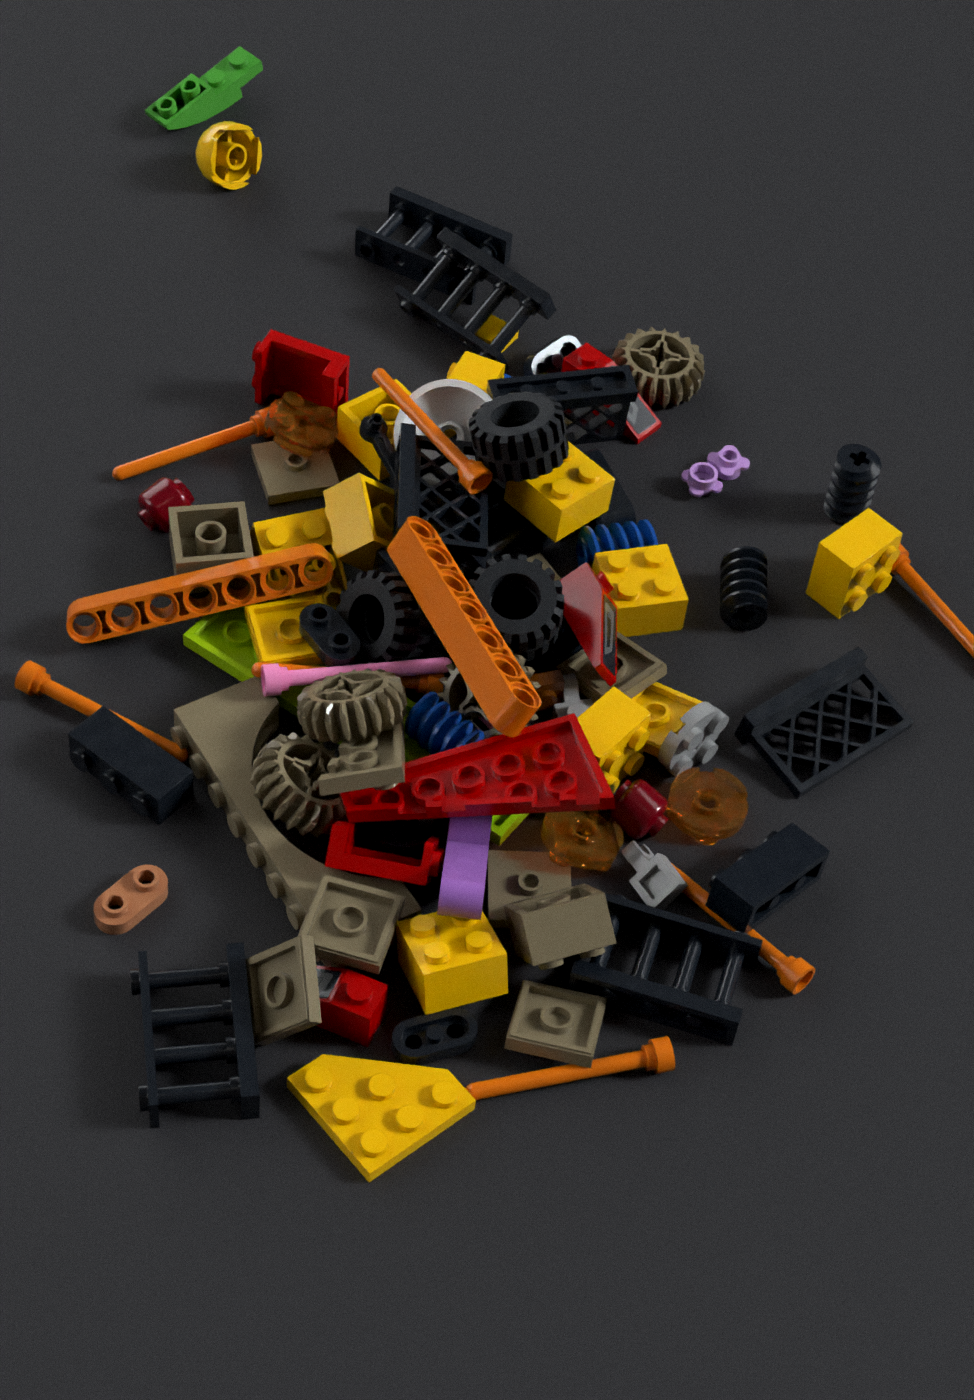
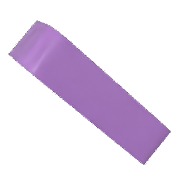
[437,815,493,920]

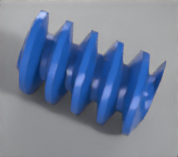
[576,519,658,566]
[405,692,485,755]

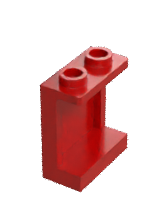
[252,329,350,431]
[325,819,445,886]

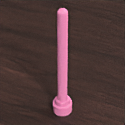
[261,657,452,697]

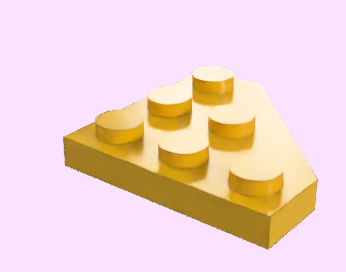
[287,1054,476,1182]

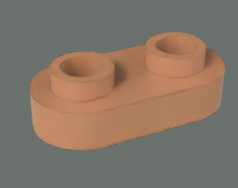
[94,865,168,935]

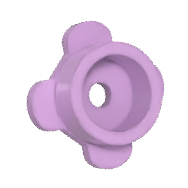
[707,445,750,480]
[681,462,723,497]

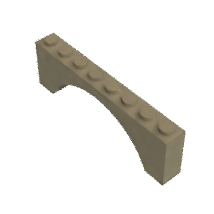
[170,677,422,968]

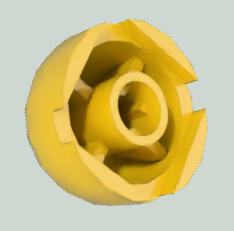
[196,121,262,190]

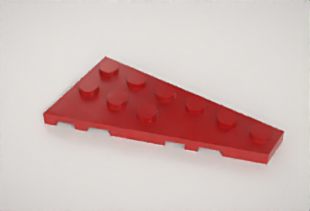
[339,713,616,823]

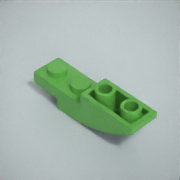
[145,46,263,130]

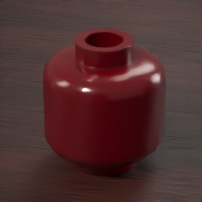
[137,477,195,533]
[609,779,669,839]

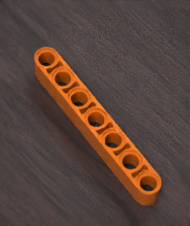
[387,516,541,737]
[66,543,333,644]

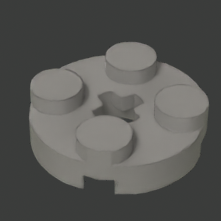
[658,701,729,779]

